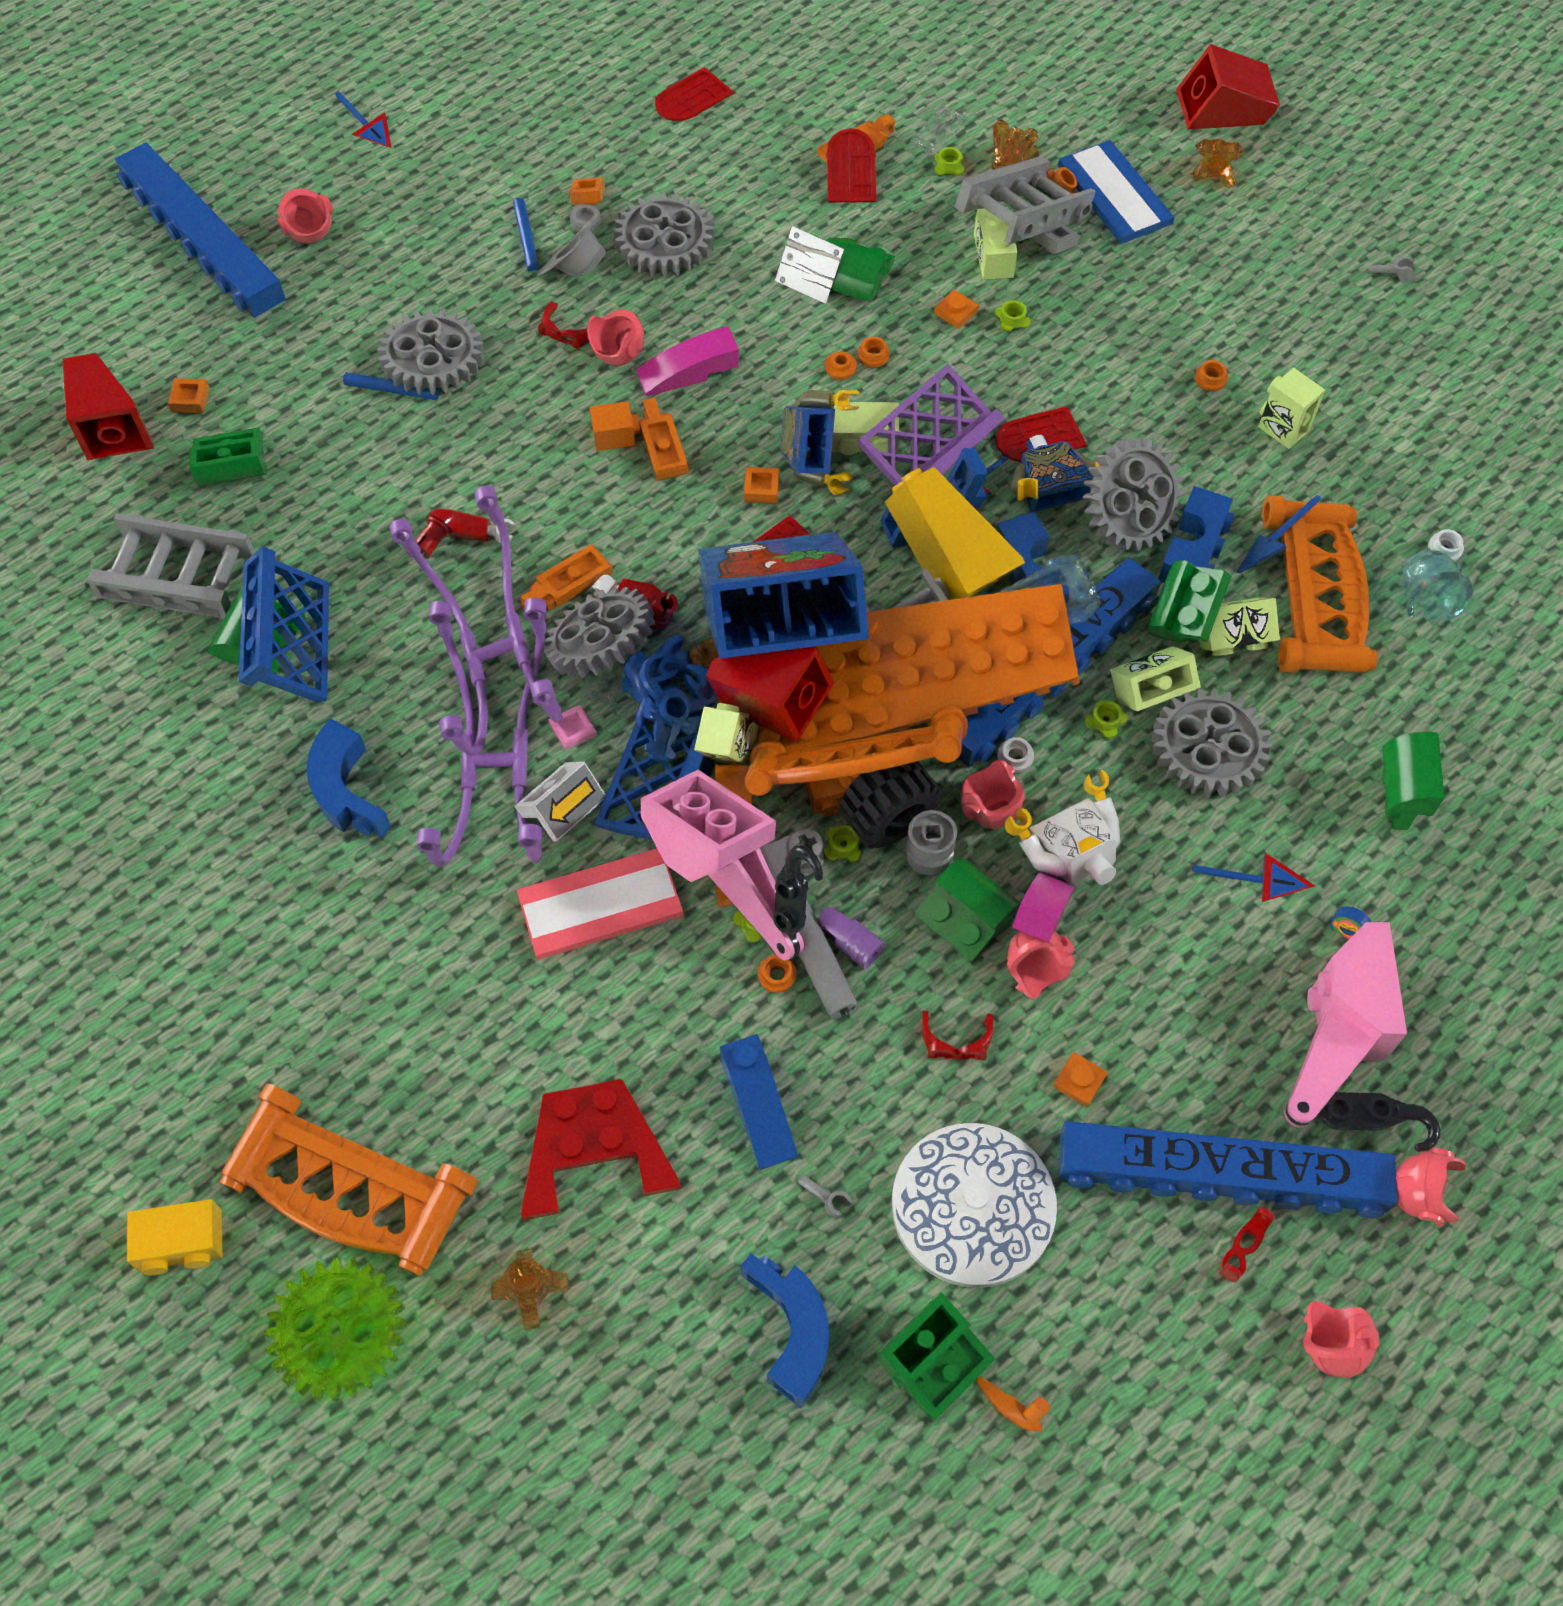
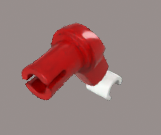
[415,509,515,559]
[592,575,678,629]

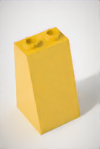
[885,467,1025,600]

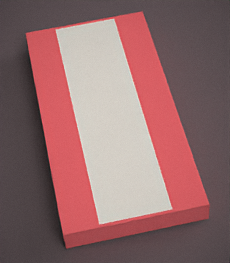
[516,848,684,960]

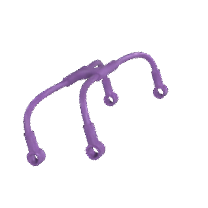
[389,485,563,756]
[417,598,546,867]

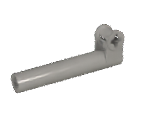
[760,829,859,1020]

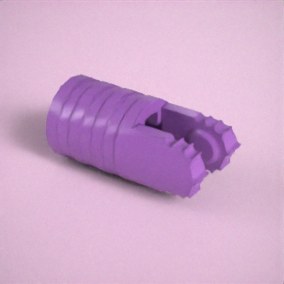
[818,906,886,970]

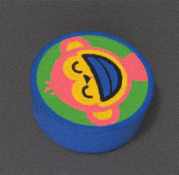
[1330,906,1372,939]

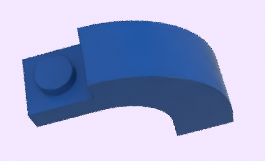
[880,448,988,547]
[307,718,391,838]
[740,1253,829,1408]

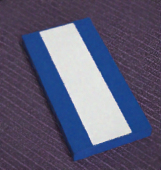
[1058,140,1175,244]

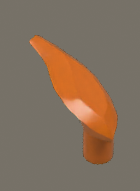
[976,1376,1050,1432]

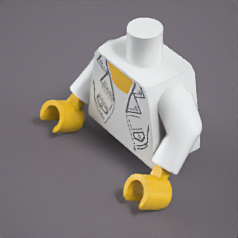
[1005,770,1120,885]

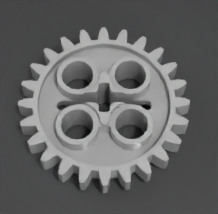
[614,193,714,277]
[377,309,484,395]
[1083,438,1185,551]
[544,587,655,678]
[1151,688,1272,798]

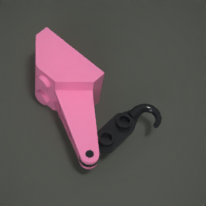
[641,770,823,961]
[1284,922,1441,1152]

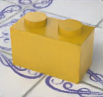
[127,1199,223,1276]

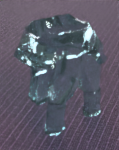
[1001,554,1101,624]

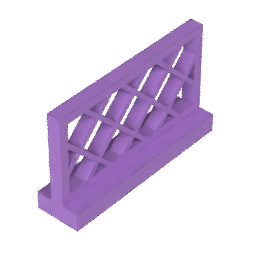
[857,364,1005,486]

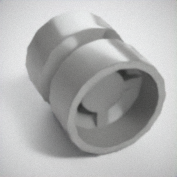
[905,810,957,876]

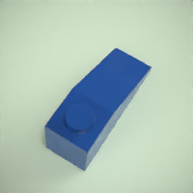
[720,1034,798,1170]

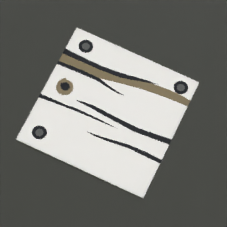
[775,226,844,304]

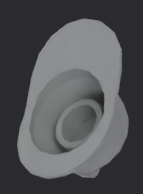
[537,221,606,276]

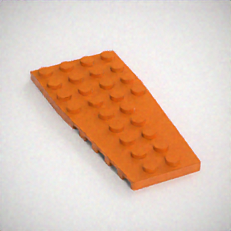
[755,584,1080,752]

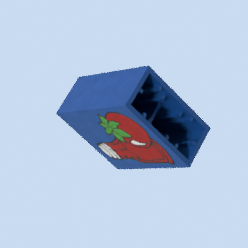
[698,532,869,659]

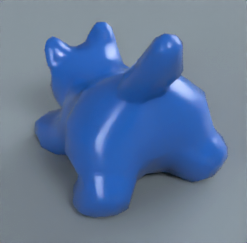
[622,635,693,728]

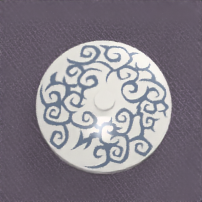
[892,1123,1057,1288]

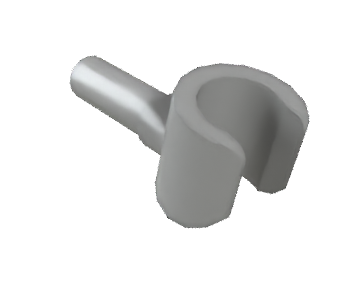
[1368,257,1415,282]
[798,1175,852,1218]

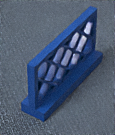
[239,546,329,702]
[595,712,715,840]

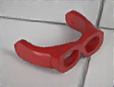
[538,301,589,349]
[922,1010,993,1060]
[1219,1207,1275,1283]

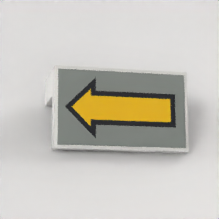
[515,762,606,842]

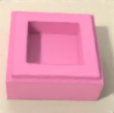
[548,705,597,751]

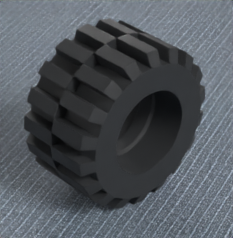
[839,761,942,849]

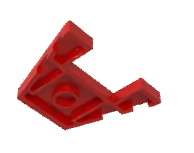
[521,1079,681,1221]

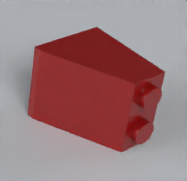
[1176,44,1280,130]
[62,353,154,460]
[706,646,834,742]

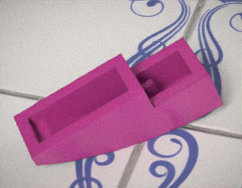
[637,326,739,397]
[1012,872,1076,943]

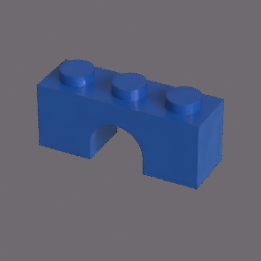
[1158,486,1235,583]
[996,511,1079,610]

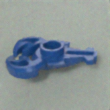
[638,652,717,762]

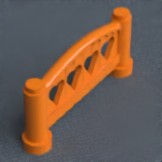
[1262,495,1378,673]
[744,706,968,796]
[219,1083,479,1277]

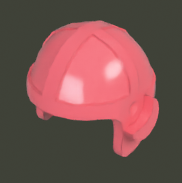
[276,188,334,244]
[587,309,644,366]
[961,760,1025,830]
[1007,931,1075,999]
[1396,1148,1467,1227]
[1303,1301,1379,1378]

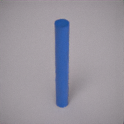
[513,198,539,271]
[343,372,441,400]

